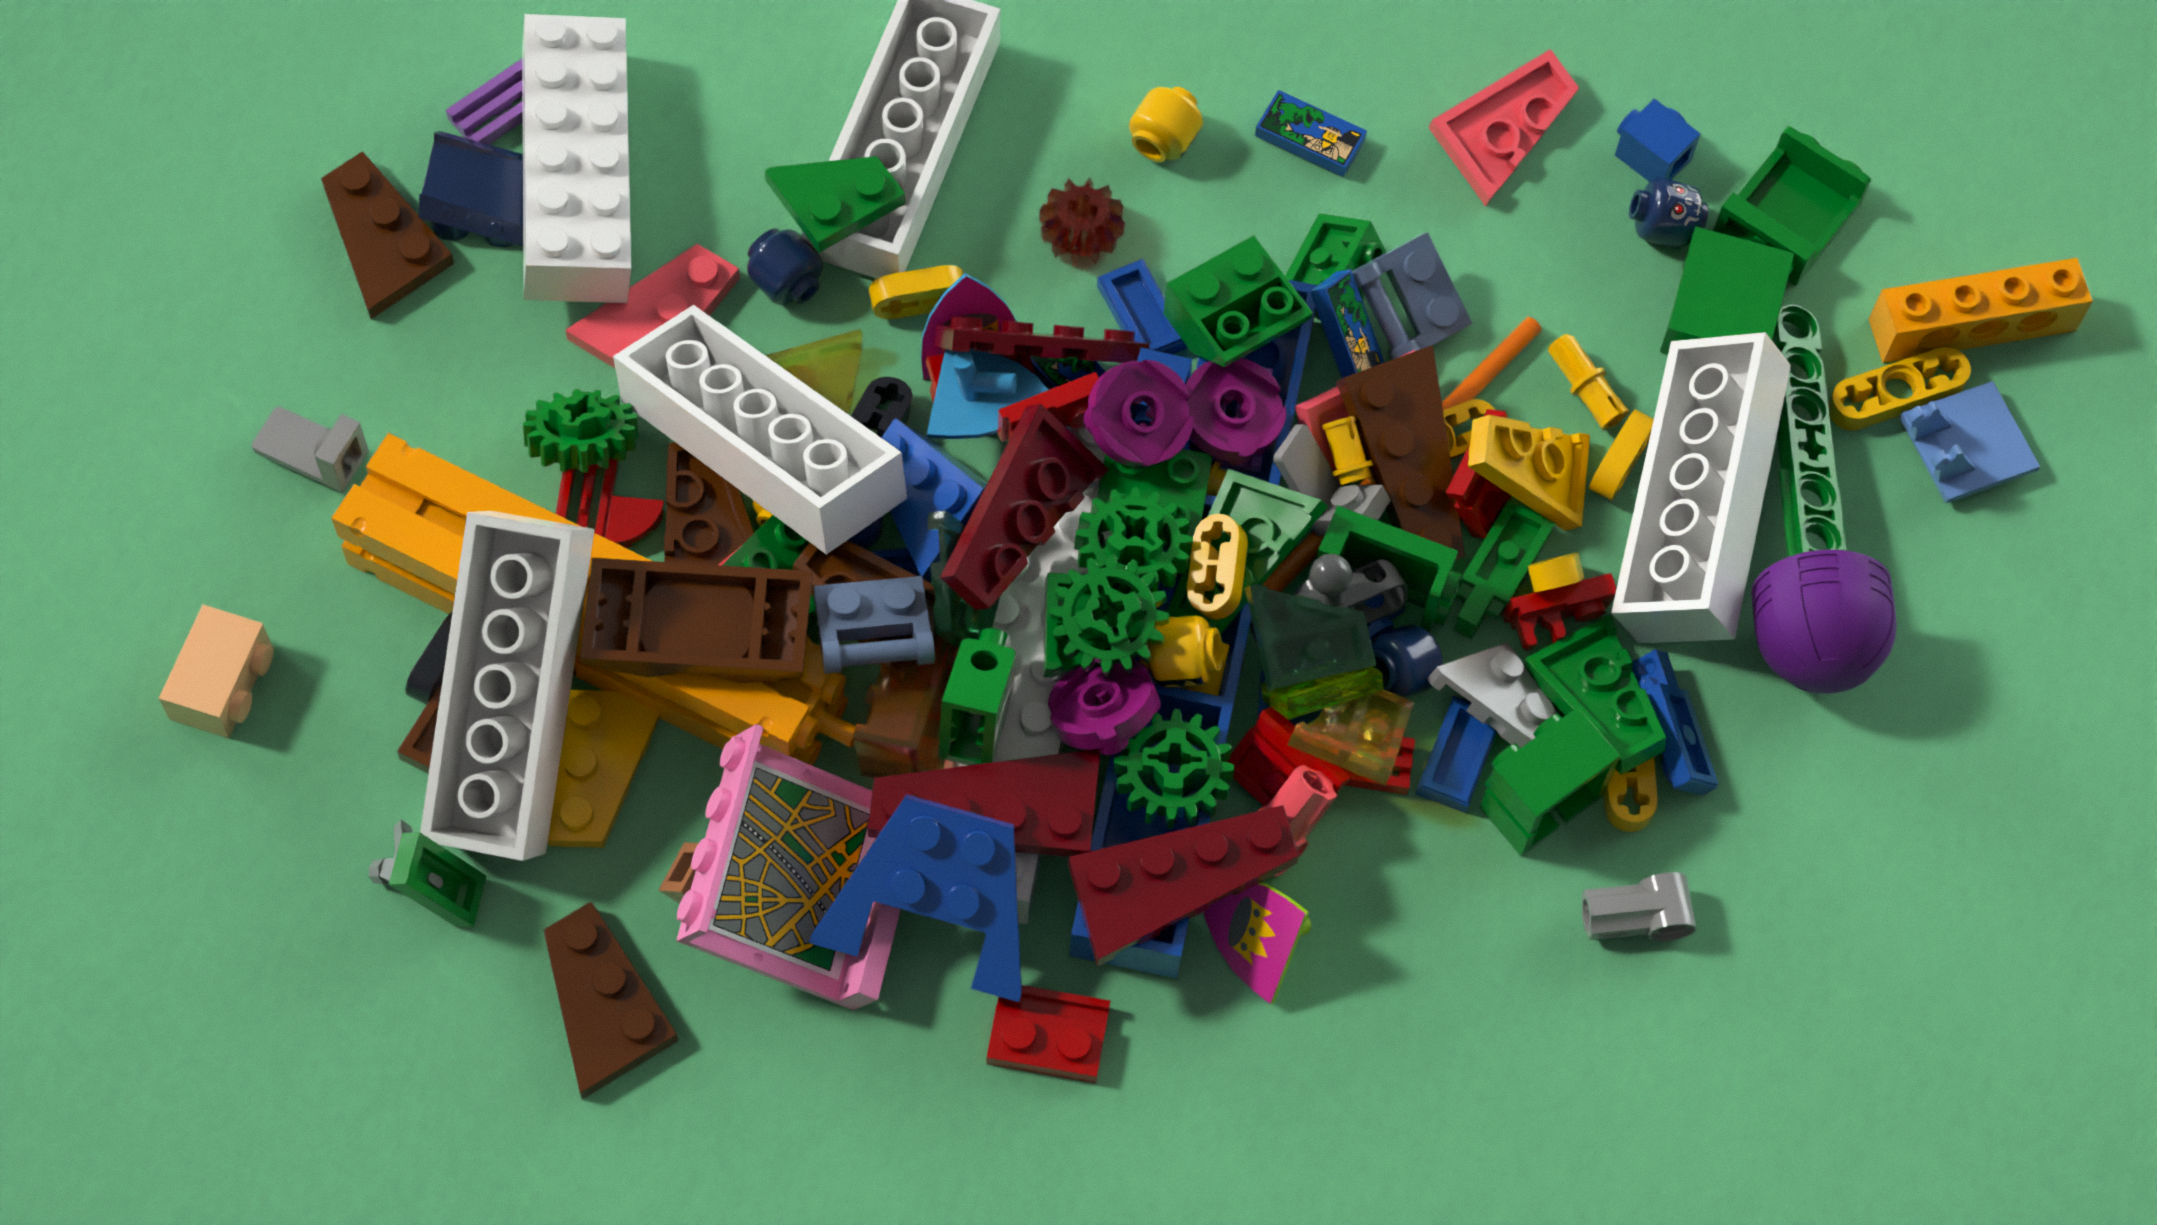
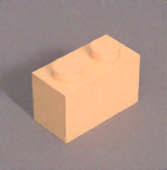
[159,604,274,738]

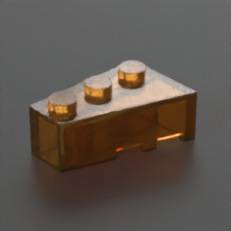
[853,620,962,778]

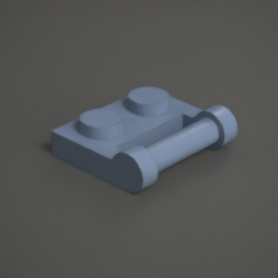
[1352,232,1473,360]
[813,576,935,674]

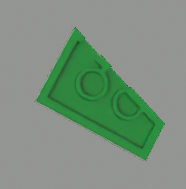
[1166,469,1328,635]
[1524,614,1666,775]

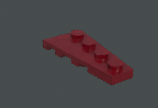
[934,316,1150,363]
[940,403,1109,610]
[868,749,1100,857]
[1068,805,1299,967]

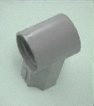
[1581,872,1697,941]

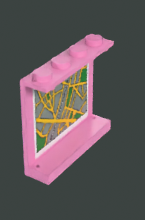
[676,724,901,1010]

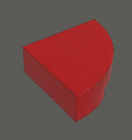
[605,495,665,548]

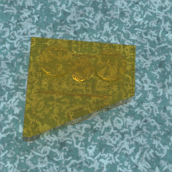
[765,329,863,415]
[1288,683,1414,785]

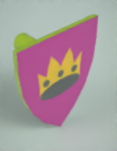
[1203,882,1311,1004]

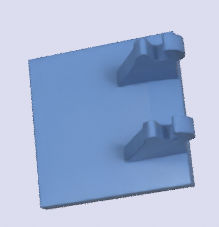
[1899,381,2040,504]

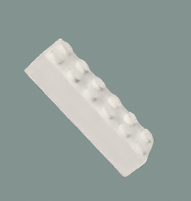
[802,0,1001,279]
[522,14,631,303]
[613,305,907,555]
[1611,332,1791,643]
[420,511,595,861]

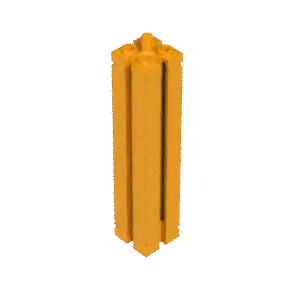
[331,433,860,766]

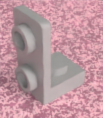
[252,407,369,493]
[1274,424,1391,536]

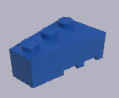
[881,418,987,599]

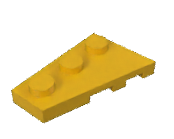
[1468,415,1590,531]
[548,690,660,848]

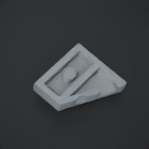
[1427,642,1559,748]

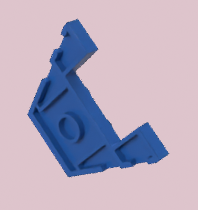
[809,794,1022,1002]

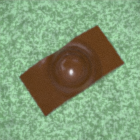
[580,558,813,683]

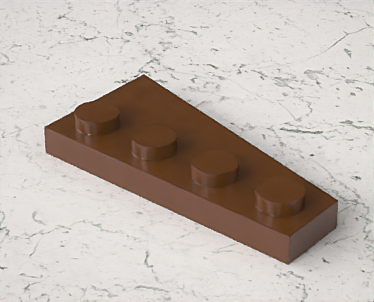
[1336,345,1465,560]

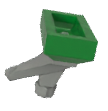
[368,820,487,927]

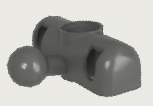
[1250,554,1408,665]

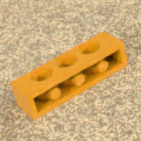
[1868,258,2093,363]

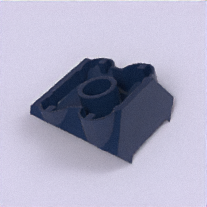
[419,131,523,247]

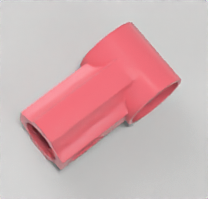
[1256,765,1337,877]

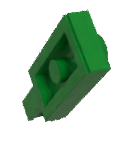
[1453,500,1556,639]

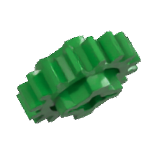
[523,389,638,473]
[1074,487,1193,594]
[1049,555,1170,677]
[1114,709,1234,829]

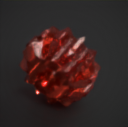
[1039,177,1125,266]

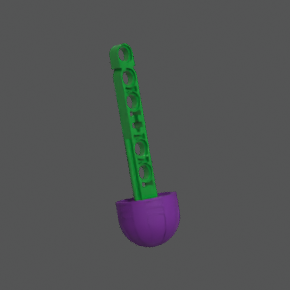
[1751,304,1897,694]

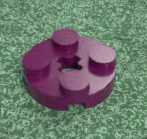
[1186,358,1286,465]
[1084,360,1193,469]
[1048,659,1161,755]

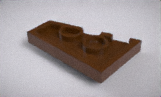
[321,151,454,319]
[543,902,678,1100]

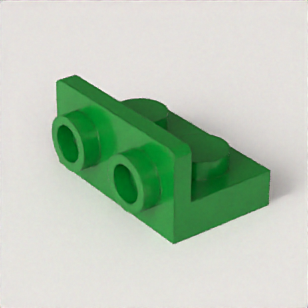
[1285,213,1386,301]

